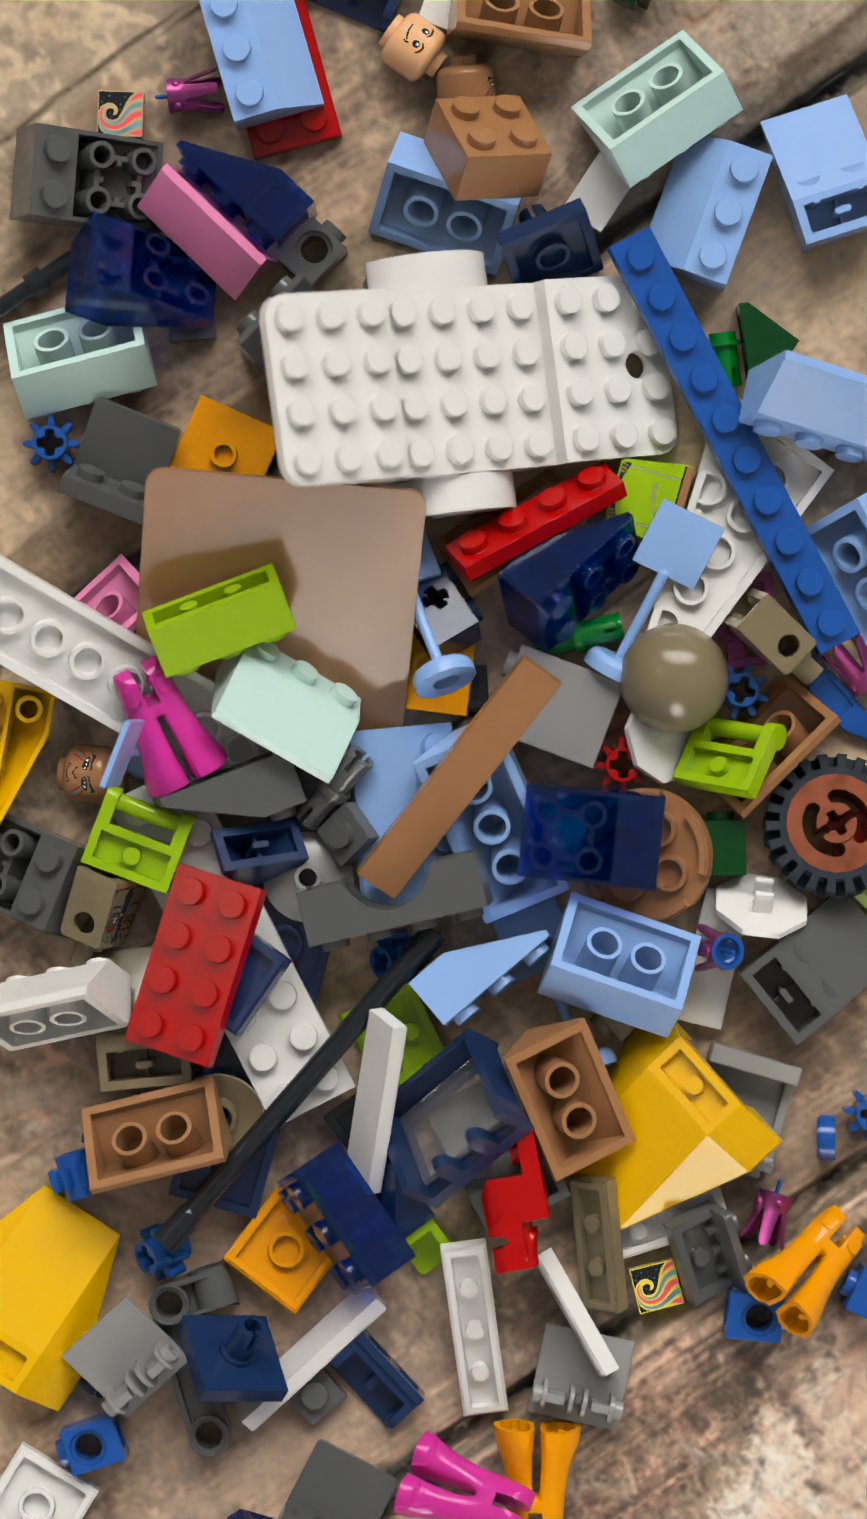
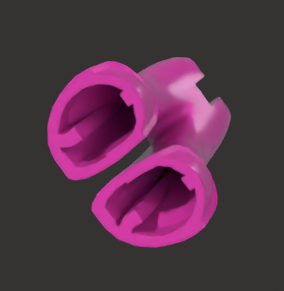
[113,655,228,797]
[393,1431,536,1519]

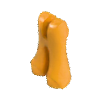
[743,1205,866,1339]
[494,1419,581,1519]

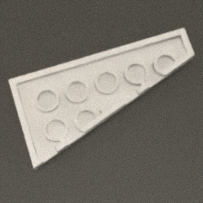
[645,397,834,637]

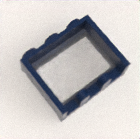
[387,1028,535,1208]

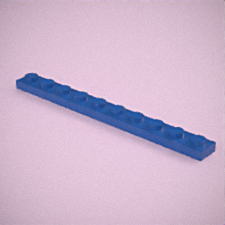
[607,226,860,655]

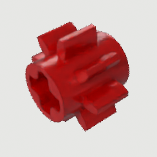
[593,736,644,792]

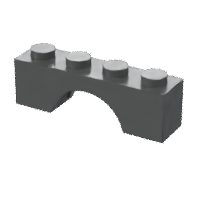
[296,847,493,952]

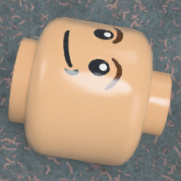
[378,13,448,82]

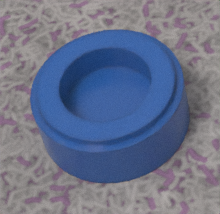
[817,1115,836,1161]

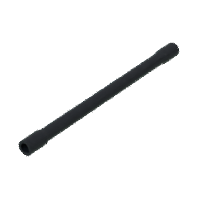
[154,928,446,1254]

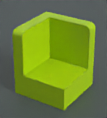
[390,1217,453,1275]

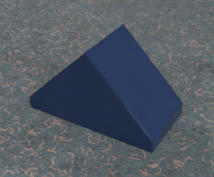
[209,818,309,887]

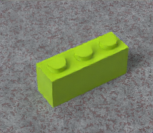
[142,563,297,678]

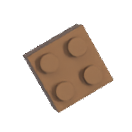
[424,94,552,201]

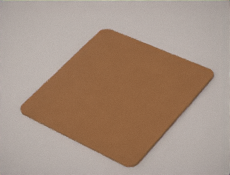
[136,467,426,731]

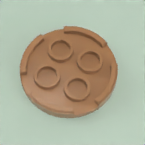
[579,787,713,923]

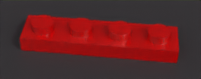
[444,461,628,582]

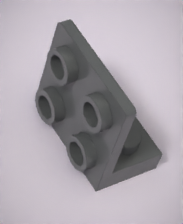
[57,397,182,525]
[278,1439,398,1519]

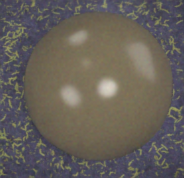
[619,623,729,733]

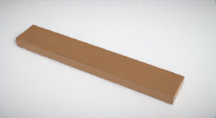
[357,654,561,900]

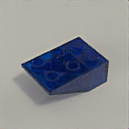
[176,140,318,253]
[65,210,216,328]
[498,512,641,653]
[517,783,666,891]

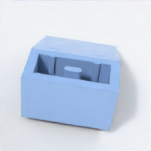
[760,94,867,252]
[409,930,553,1027]

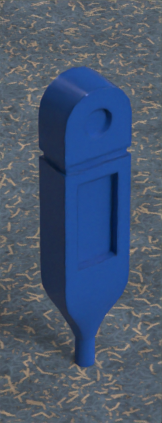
[796,652,867,742]

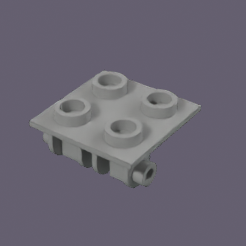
[61,1296,187,1418]
[528,1322,635,1430]

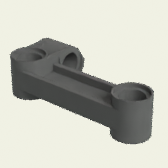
[148,1261,240,1457]

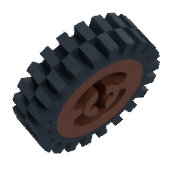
[762,753,867,899]

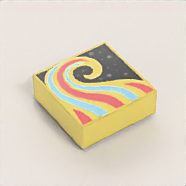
[628,1257,684,1314]

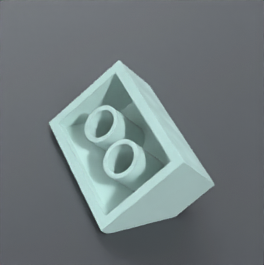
[571,30,743,188]
[3,289,158,420]
[211,642,361,784]

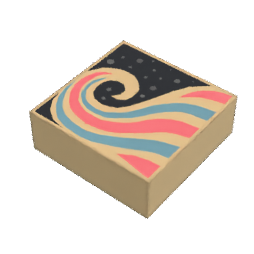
[97,90,145,139]

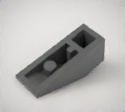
[152,751,307,822]

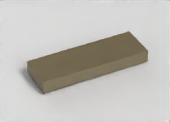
[569,1173,628,1313]

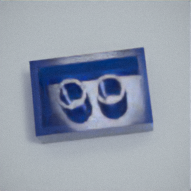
[277,1141,416,1295]

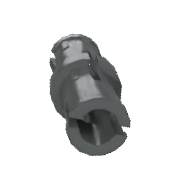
[295,746,374,830]

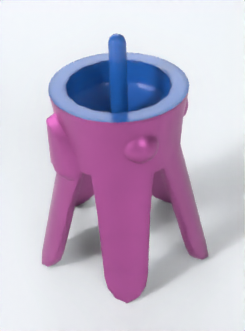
[155,66,225,114]
[820,632,867,697]
[694,924,744,972]
[738,1179,793,1250]

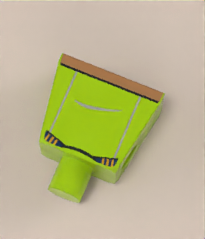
[603,458,696,541]

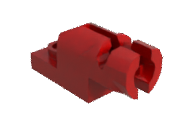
[481,1129,551,1274]

